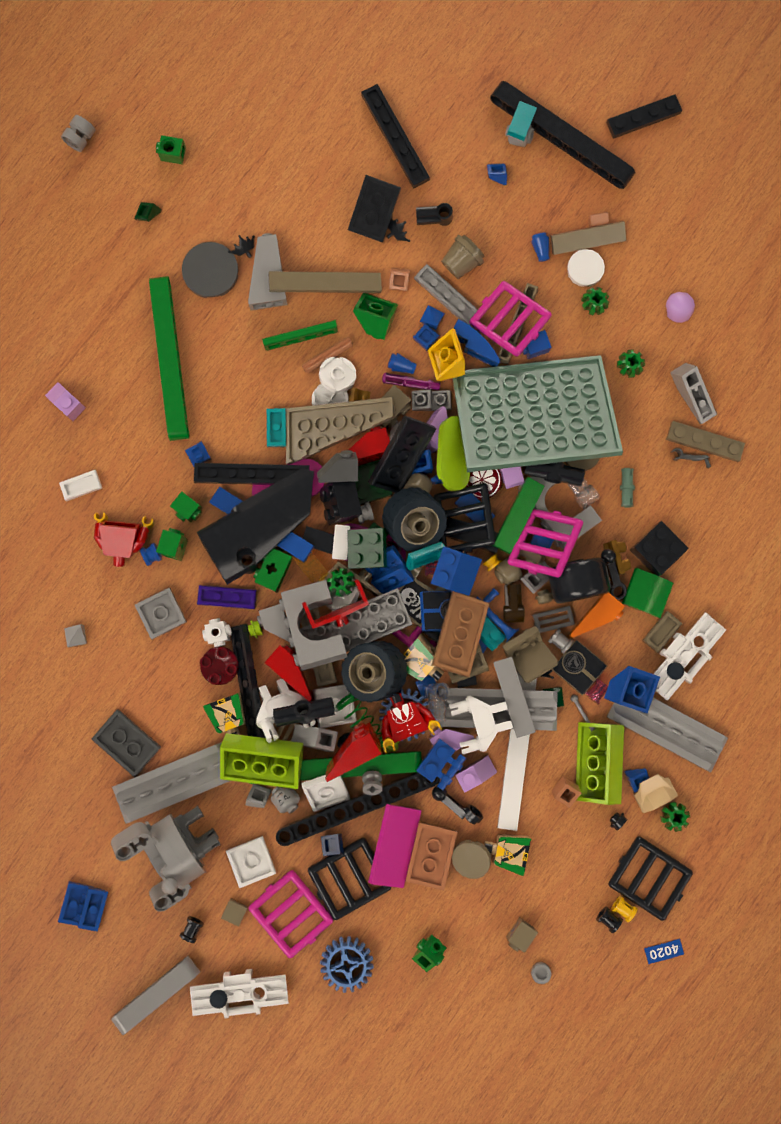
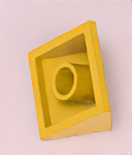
[428,328,465,381]

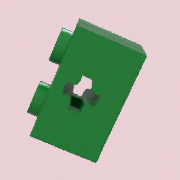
[156,528,188,561]
[253,549,293,593]

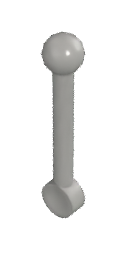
[570,695,595,731]

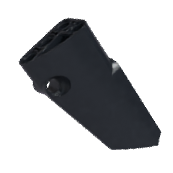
[197,468,314,585]

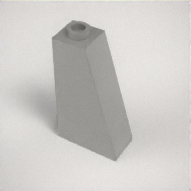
[248,233,288,310]

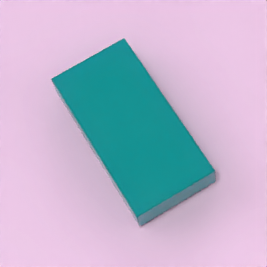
[507,101,537,141]
[406,542,444,571]

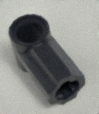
[416,203,453,226]

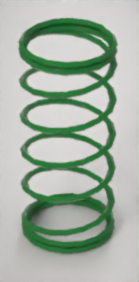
[335,693,383,747]

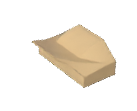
[633,774,678,813]

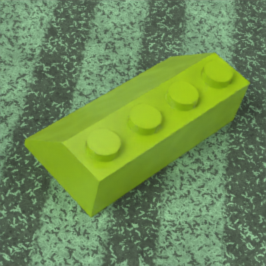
[576,722,624,805]
[220,733,303,789]

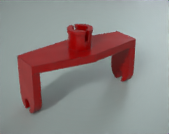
[302,579,369,629]

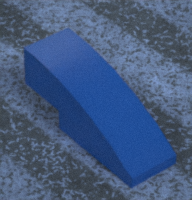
[454,319,500,367]

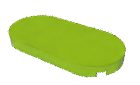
[437,416,470,491]

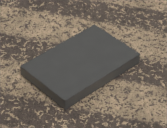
[91,709,162,777]

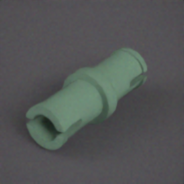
[620,468,635,508]

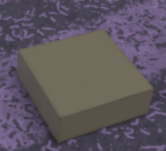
[221,899,248,927]

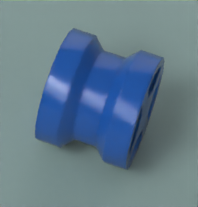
[140,543,162,566]

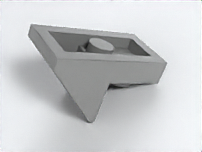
[520,561,549,594]

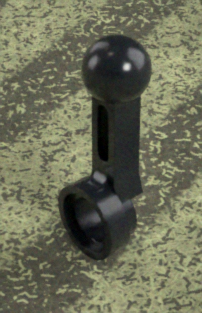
[600,549,627,600]
[432,786,483,825]

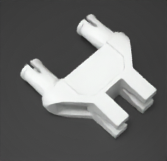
[256,679,316,743]
[449,696,513,755]

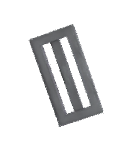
[532,606,575,633]

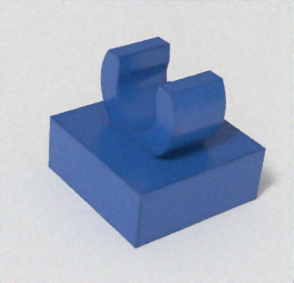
[185,441,211,467]

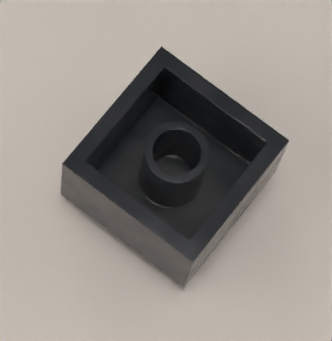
[320,481,362,526]
[630,521,689,576]

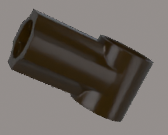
[503,584,524,623]

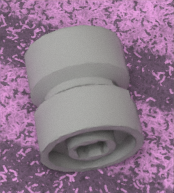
[61,115,96,152]

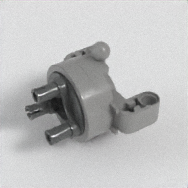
[111,805,221,912]

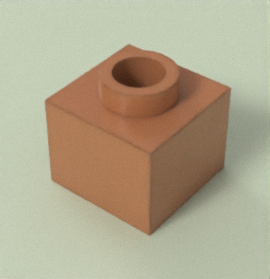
[552,776,582,808]

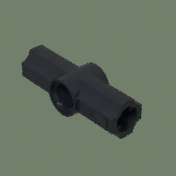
[524,462,585,486]
[273,697,335,727]

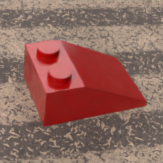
[348,426,390,466]
[264,645,314,701]
[325,722,381,782]

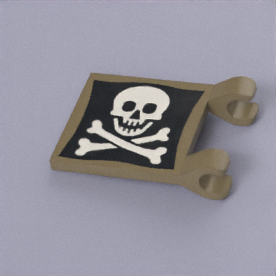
[399,566,445,627]

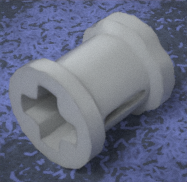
[548,628,574,654]

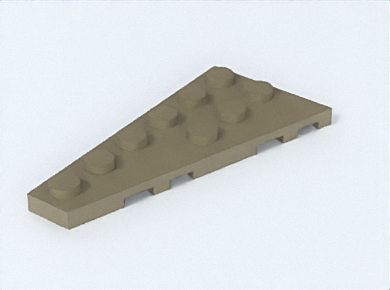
[286,397,395,465]

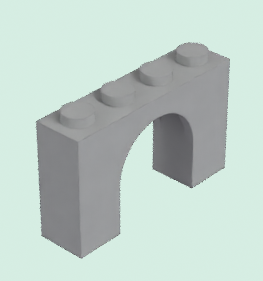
[518,476,602,549]
[279,580,347,671]

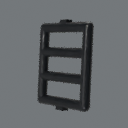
[433,483,496,553]
[608,836,693,921]
[308,838,392,920]

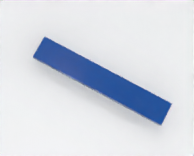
[209,487,315,563]

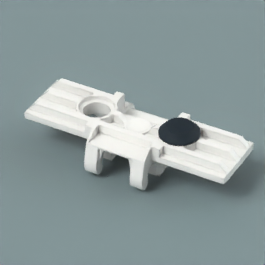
[654,612,726,701]
[190,969,289,1019]

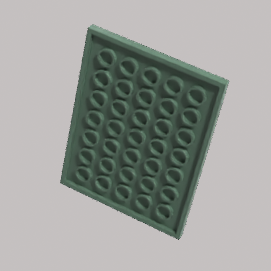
[452,355,623,472]

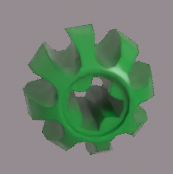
[581,287,609,316]
[617,349,645,378]
[327,568,356,597]
[660,802,690,832]

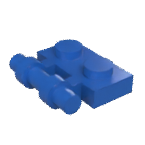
[416,738,466,790]

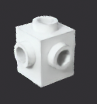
[202,618,232,647]

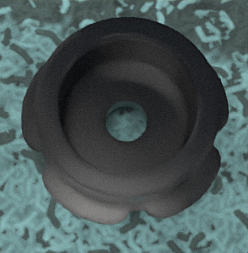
[609,813,627,830]

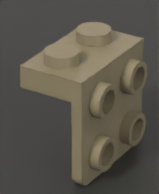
[503,626,558,683]

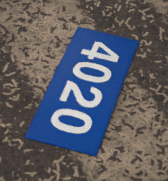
[644,939,684,964]

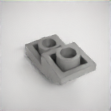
[412,390,452,411]

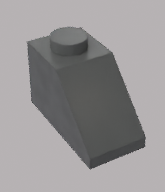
[317,450,358,483]

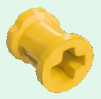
[611,896,638,923]

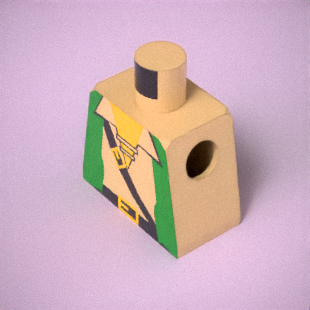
[403,634,444,681]
[203,693,246,735]
[484,834,531,876]

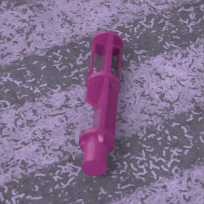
[382,373,440,390]

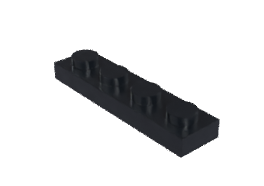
[606,94,682,139]

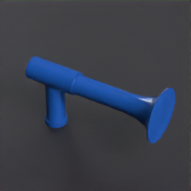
[476,588,520,642]

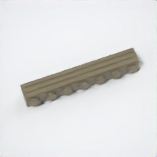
[498,283,538,365]

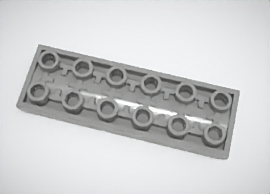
[290,588,412,652]
[439,688,557,731]
[607,698,728,773]
[112,742,230,824]

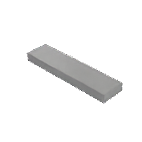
[414,264,478,326]
[493,657,536,738]

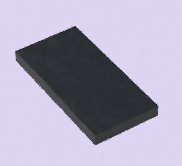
[368,415,436,493]

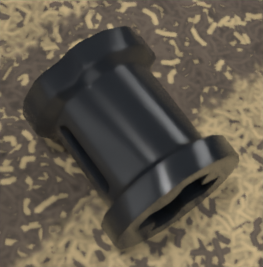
[596,906,623,933]
[179,916,204,943]

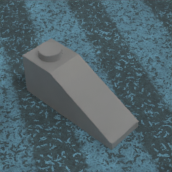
[670,363,717,424]

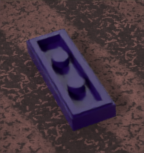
[197,585,257,609]

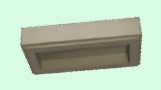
[642,611,682,653]

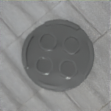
[182,242,238,298]

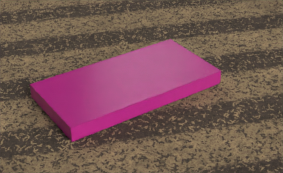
[368,804,422,888]

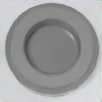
[531,962,551,984]

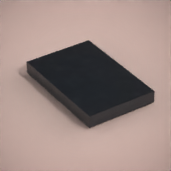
[348,175,401,243]

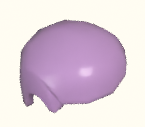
[666,292,695,323]

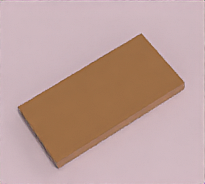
[431,591,490,678]

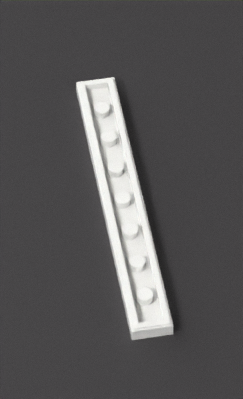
[497,673,537,831]

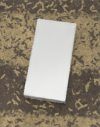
[59,470,102,501]

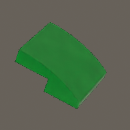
[622,568,673,618]

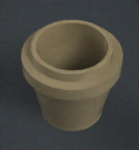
[441,235,485,280]

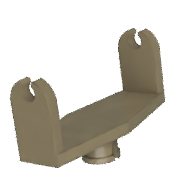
[324,561,382,597]

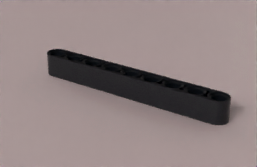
[490,81,635,189]
[276,772,440,846]

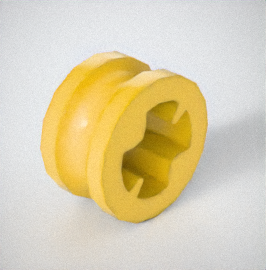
[483,554,502,572]

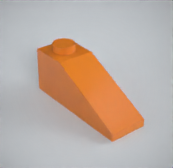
[567,593,625,638]

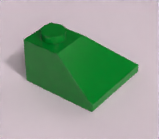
[353,293,398,340]

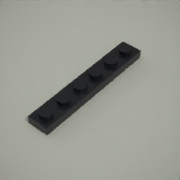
[361,84,430,189]
[194,463,310,485]
[230,624,266,738]

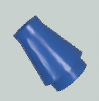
[531,232,550,262]
[388,353,417,374]

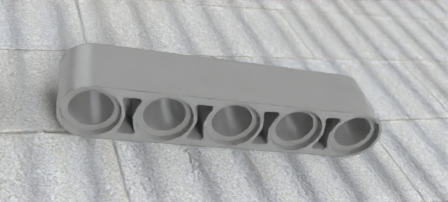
[111,956,200,1035]

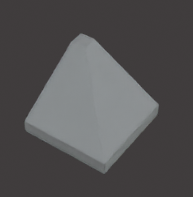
[64,624,87,647]
[245,784,271,808]

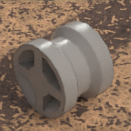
[358,502,375,524]
[362,771,382,795]

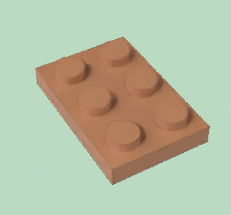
[405,822,457,891]

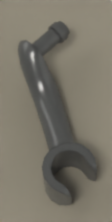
[670,448,711,468]

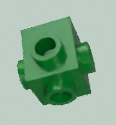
[412,934,447,972]

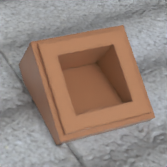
[588,212,609,228]
[389,268,410,291]

